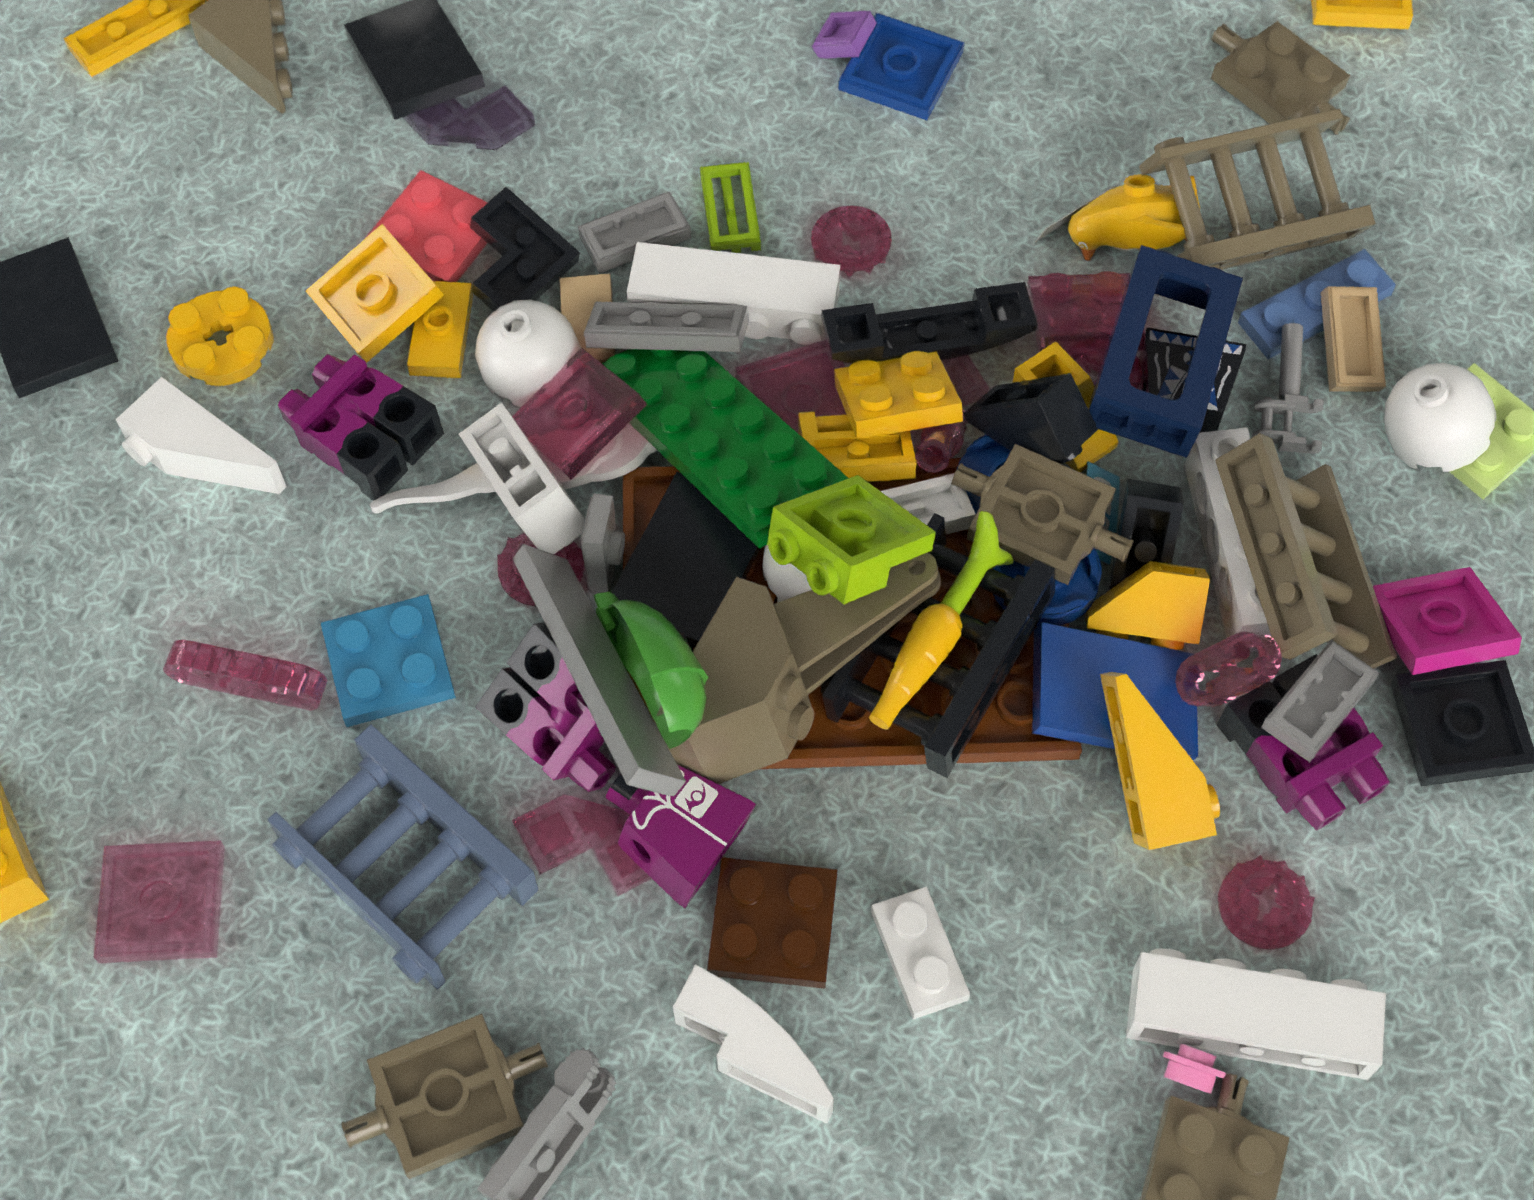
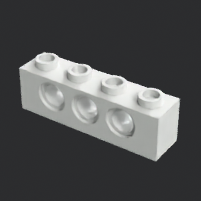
[1184,427,1275,654]

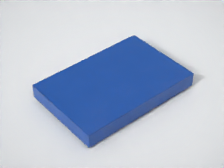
[1032,622,1198,760]

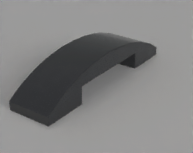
[821,282,1038,363]

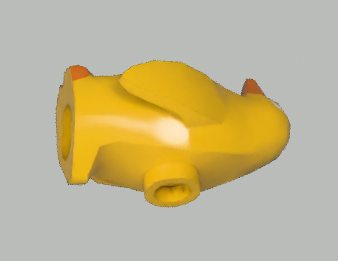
[1068,174,1200,261]

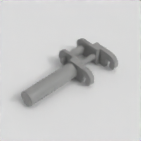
[1253,323,1324,454]

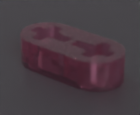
[1175,631,1282,707]

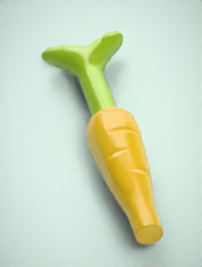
[869,511,1014,730]

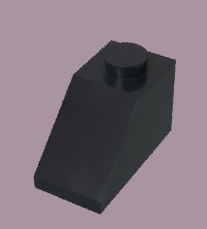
[963,373,1098,464]
[1109,478,1184,590]

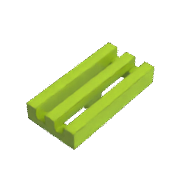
[700,162,761,253]

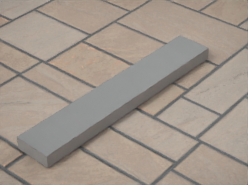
[513,544,686,796]

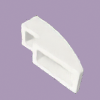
[673,964,834,1124]

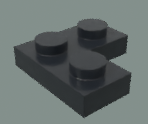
[470,187,580,312]

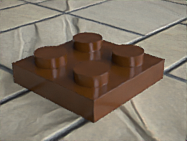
[707,857,838,989]

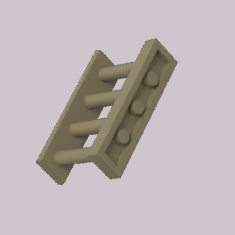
[1139,106,1376,270]
[1215,433,1397,669]

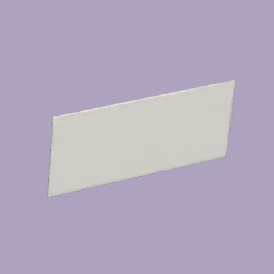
[1035,184,1118,242]

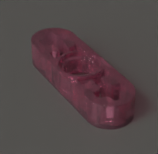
[163,640,328,711]

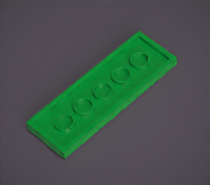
[587,349,849,549]

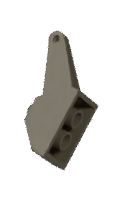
[654,552,941,784]

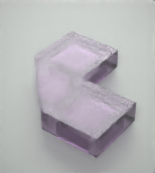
[403,85,535,150]

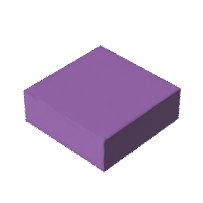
[812,11,877,59]

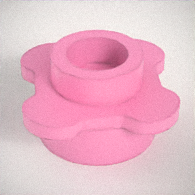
[1163,1044,1226,1094]

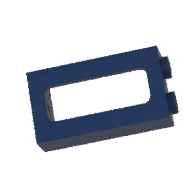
[1088,245,1243,458]

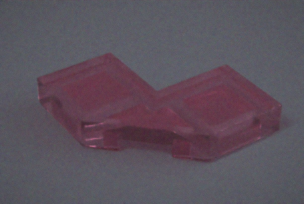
[512,794,652,897]

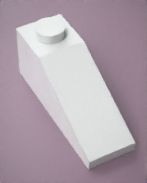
[116,377,286,494]
[459,403,585,554]

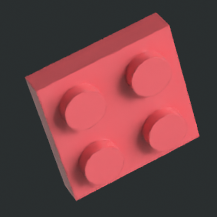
[364,170,488,282]

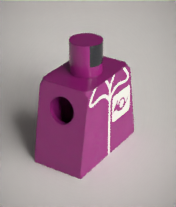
[605,765,756,909]

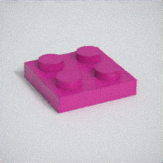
[1373,567,1522,675]

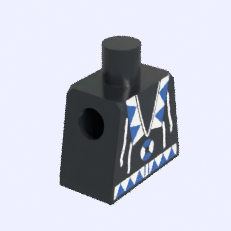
[1138,327,1246,454]

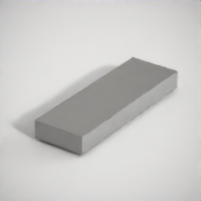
[584,302,749,352]

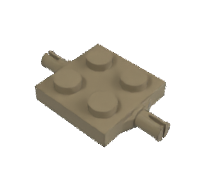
[1211,21,1350,135]
[951,444,1134,585]
[341,1014,548,1179]
[1140,1074,1290,1200]

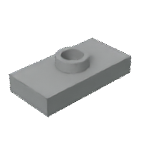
[578,191,691,274]
[581,493,625,594]
[1261,639,1379,762]

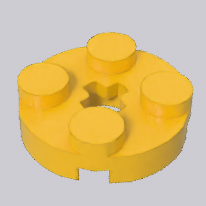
[166,286,274,386]

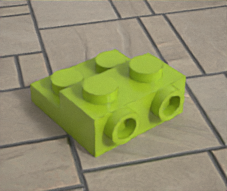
[767,475,936,605]

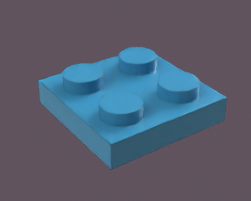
[321,594,456,727]

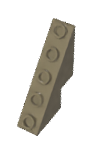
[188,0,293,114]

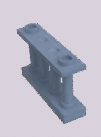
[267,724,539,990]

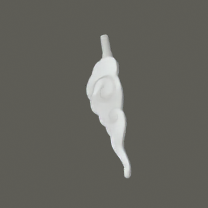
[370,413,657,513]

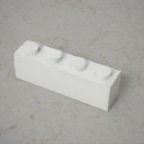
[627,242,840,345]
[1126,948,1386,1080]

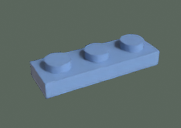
[1238,249,1396,359]

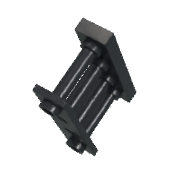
[820,513,1055,778]

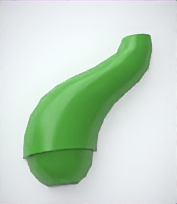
[594,592,708,749]

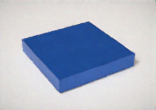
[838,13,964,121]

